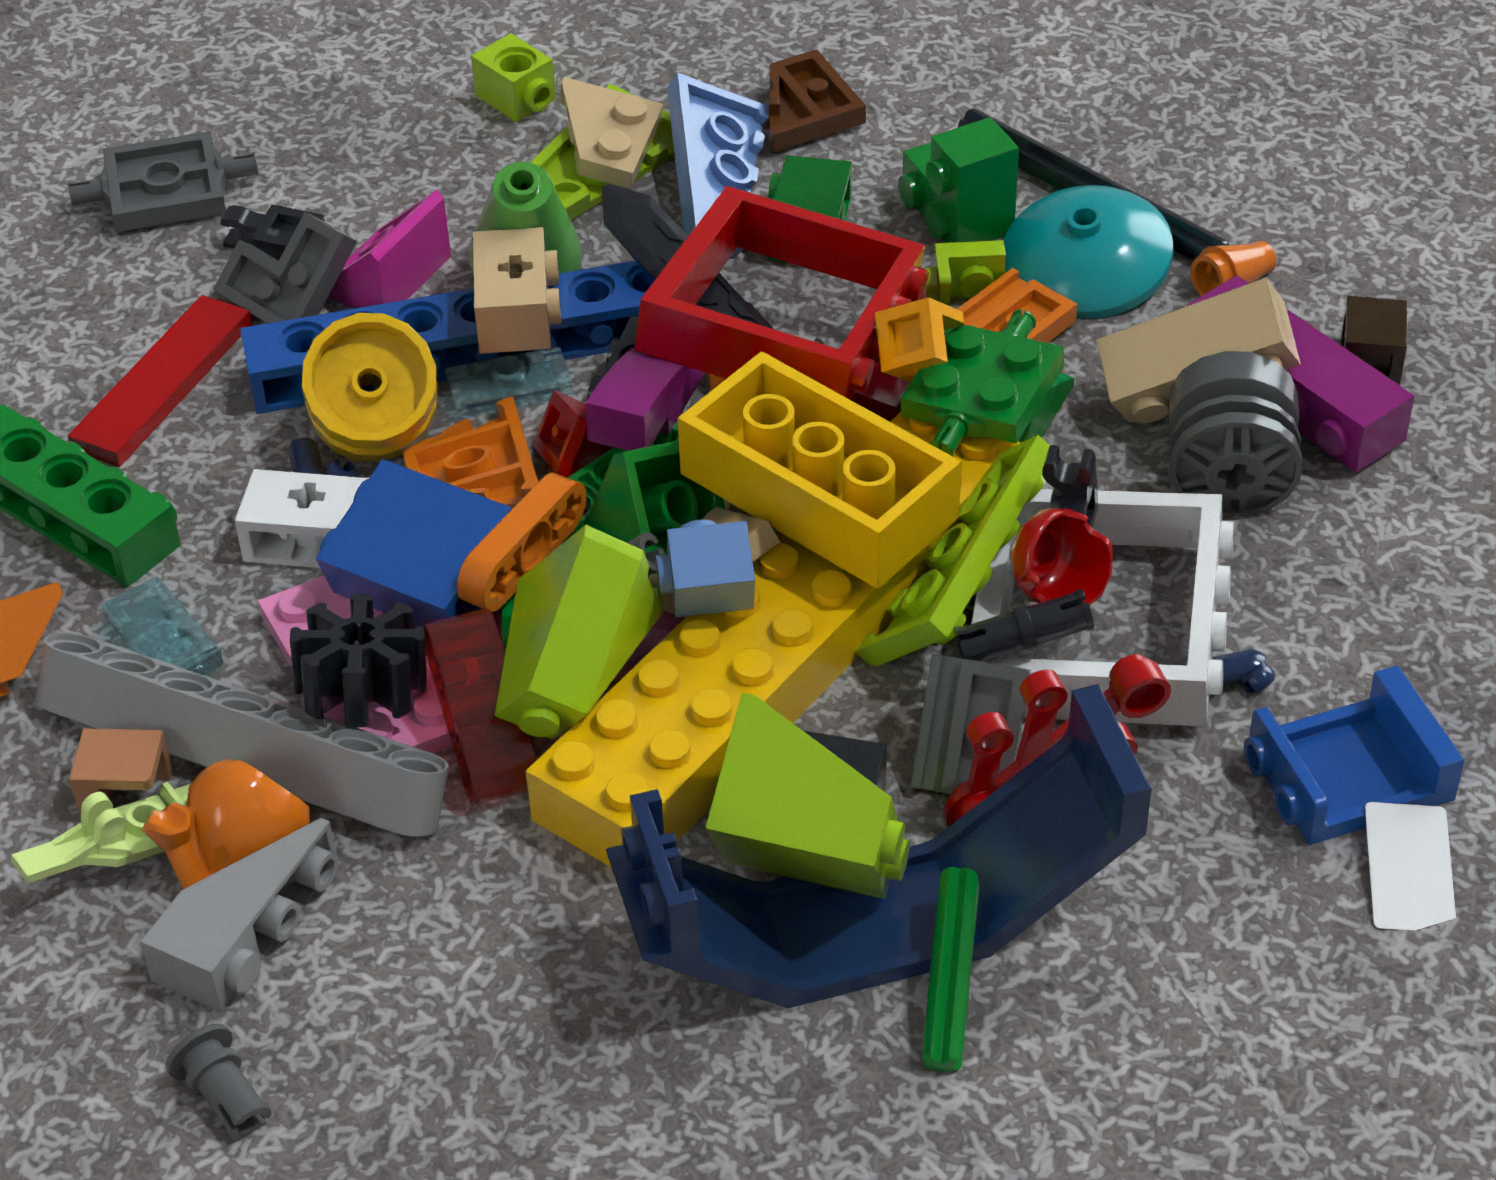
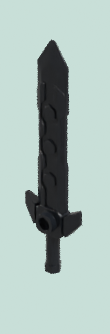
[602,184,825,345]

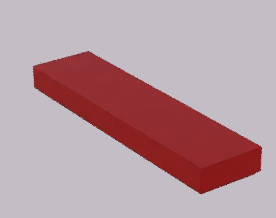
[67,295,252,467]

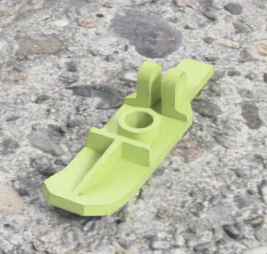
[11,782,191,884]

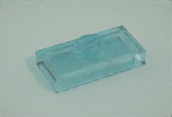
[445,347,573,420]
[101,576,224,675]

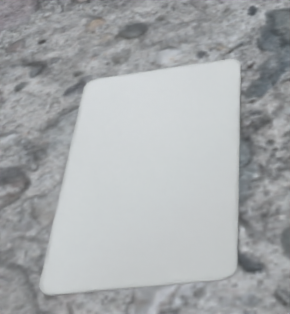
[1365,802,1456,931]

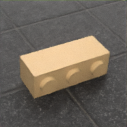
[1096,277,1301,423]

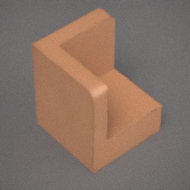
[69,728,173,819]

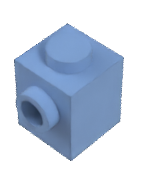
[656,520,755,618]

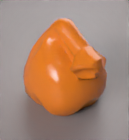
[141,759,310,890]

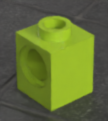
[471,33,556,122]

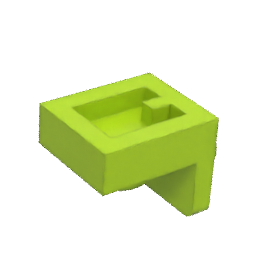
[924,240,1006,306]

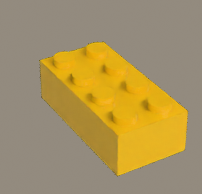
[678,351,962,589]

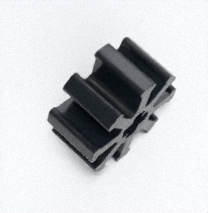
[290,594,427,728]

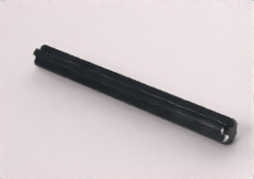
[958,109,1229,261]

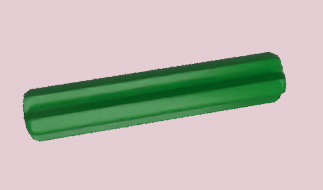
[921,867,979,1073]

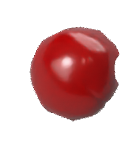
[1009,507,1113,606]

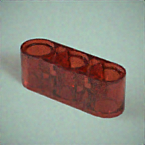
[422,608,536,805]

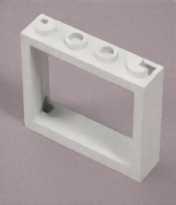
[972,489,1234,727]

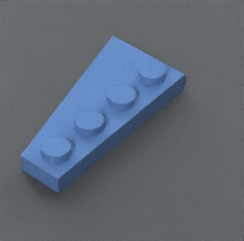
[667,73,770,258]

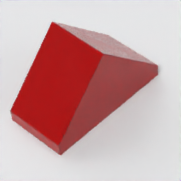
[532,390,614,477]

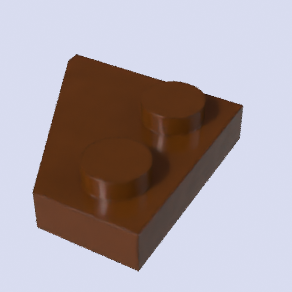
[770,49,866,153]

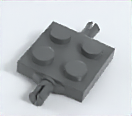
[68,131,259,232]

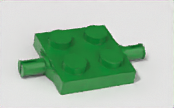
[900,309,1065,456]

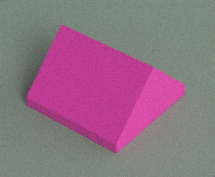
[328,189,451,308]

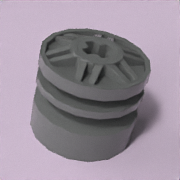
[1168,351,1302,514]

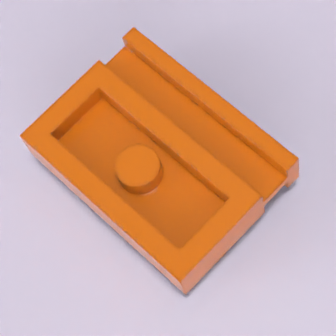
[944,268,1077,343]

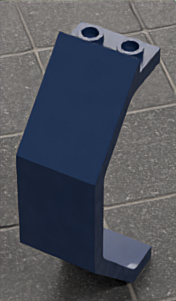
[606,684,1152,1008]

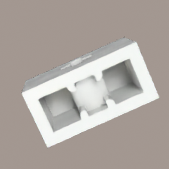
[235,469,369,568]

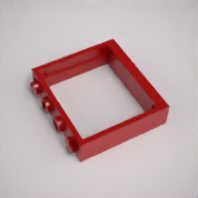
[635,186,929,400]

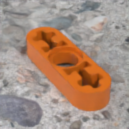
[457,473,586,612]

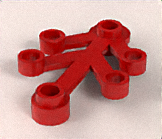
[943,654,1171,827]

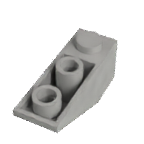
[140,818,338,1012]

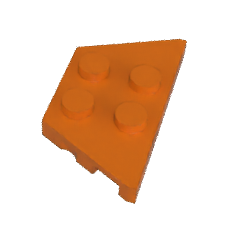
[403,396,538,509]

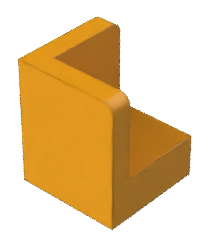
[875,297,964,382]

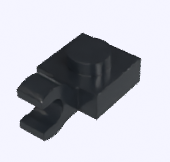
[220,204,325,261]
[1042,445,1098,528]

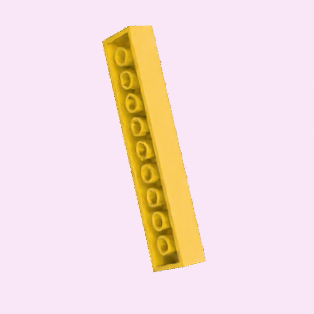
[526,411,1020,868]

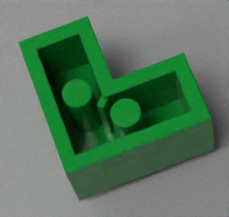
[898,117,1019,243]

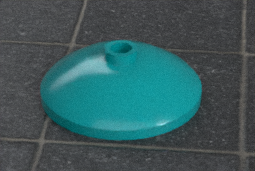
[1004,185,1173,319]

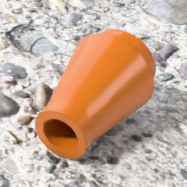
[1190,241,1276,296]

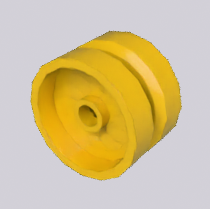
[302,313,437,462]

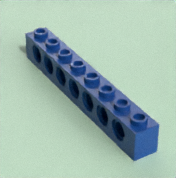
[240,260,655,414]

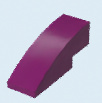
[585,347,705,451]

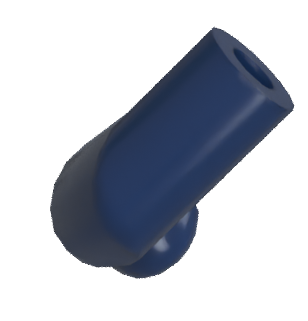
[288,437,358,477]
[1209,648,1275,700]

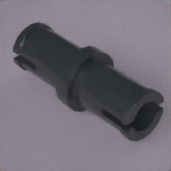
[954,588,1094,662]

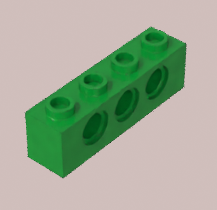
[0,404,181,588]

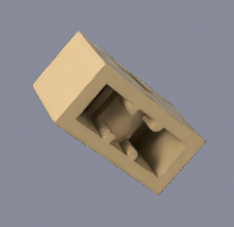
[473,227,561,354]

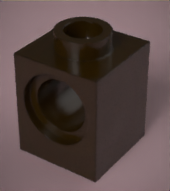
[1340,296,1407,385]

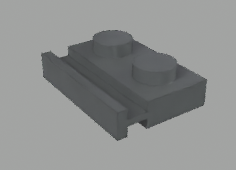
[911,654,1031,794]

